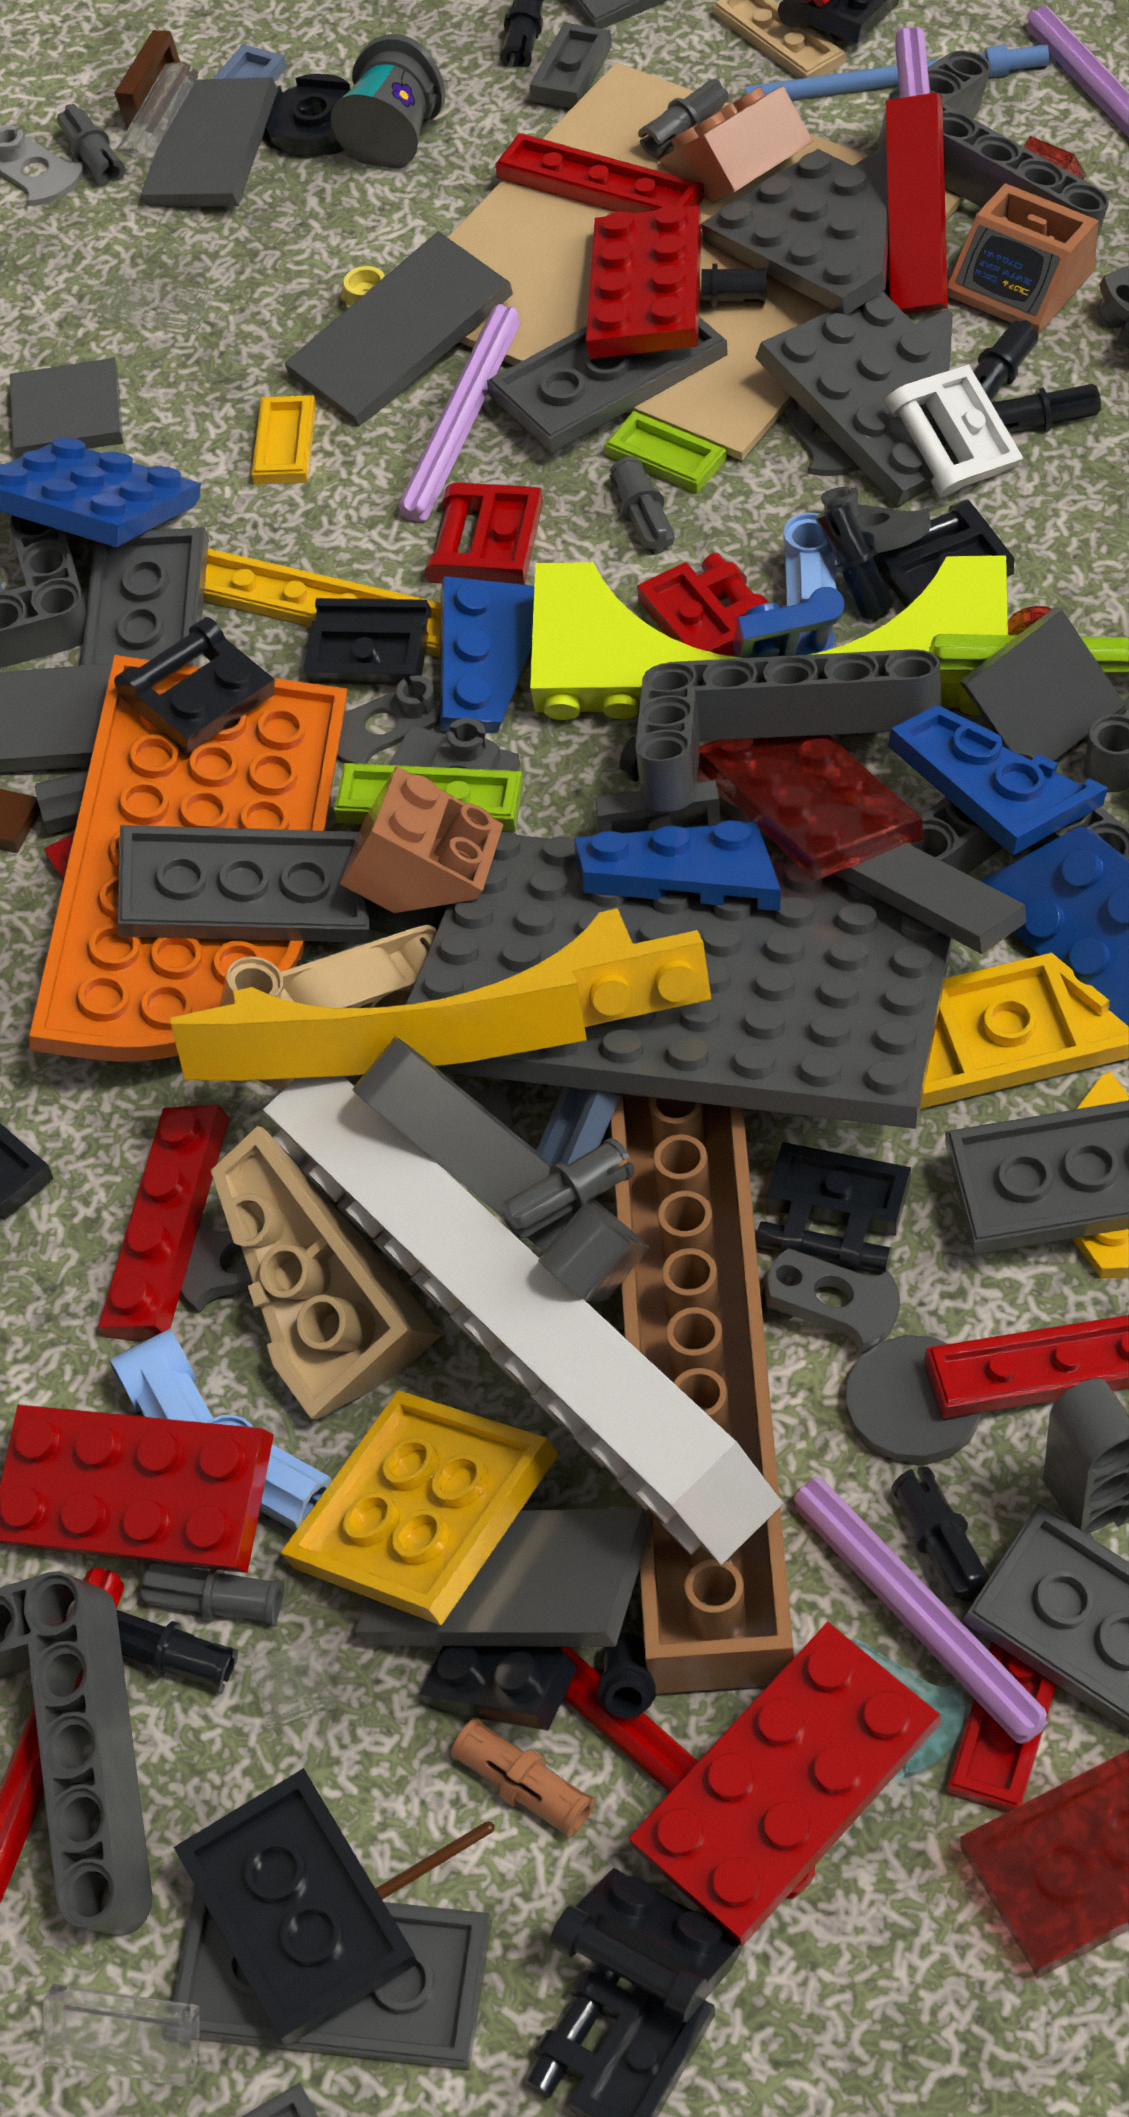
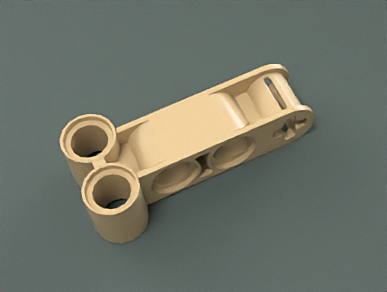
[219,925,437,1088]

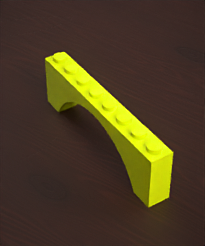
[530,555,1008,720]

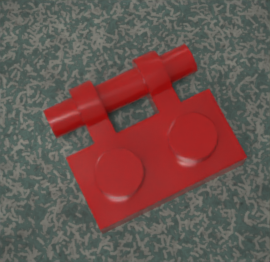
[637,553,769,656]

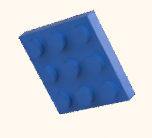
[0,438,201,547]

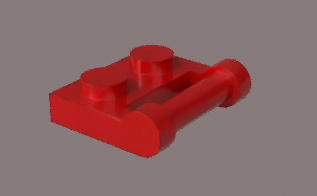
[424,482,543,585]

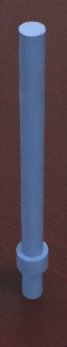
[745,44,1049,101]

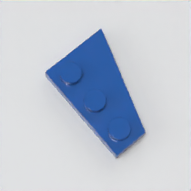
[439,576,534,733]
[888,705,1108,855]
[574,820,781,911]

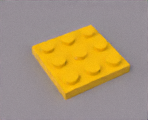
[280,1390,559,1626]

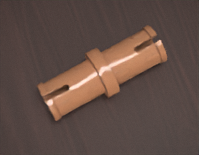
[451,1718,596,1839]

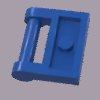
[731,587,845,658]

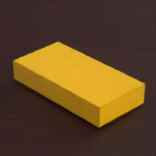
[252,395,316,485]

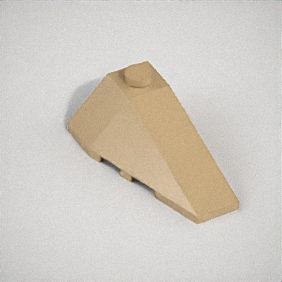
[211,1126,442,1419]

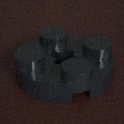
[265,74,351,156]

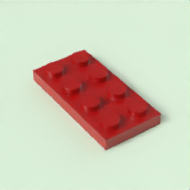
[586,205,702,359]
[0,1404,274,1573]
[628,1621,941,1947]

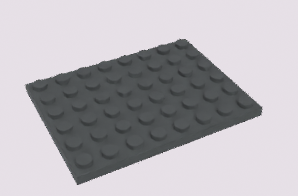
[406,831,953,1129]

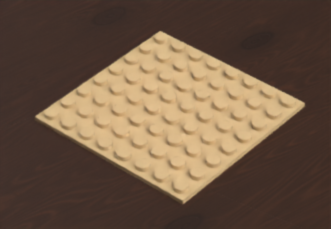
[448,62,965,461]

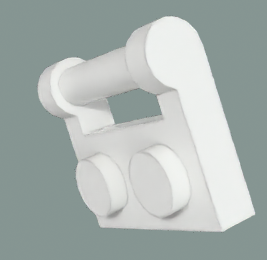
[884,365,1024,498]

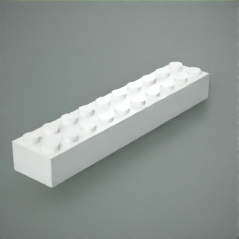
[263,1076,783,1565]

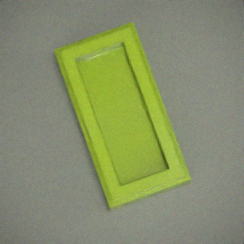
[604,411,727,494]

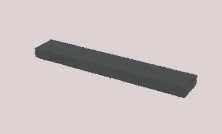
[719,767,1027,954]

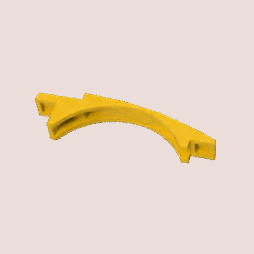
[170,908,711,1081]

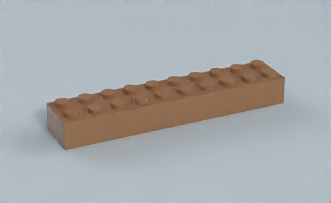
[611,1093,794,1694]

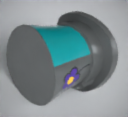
[331,34,445,169]

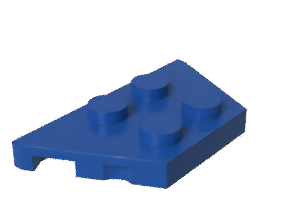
[981,826,1129,1026]

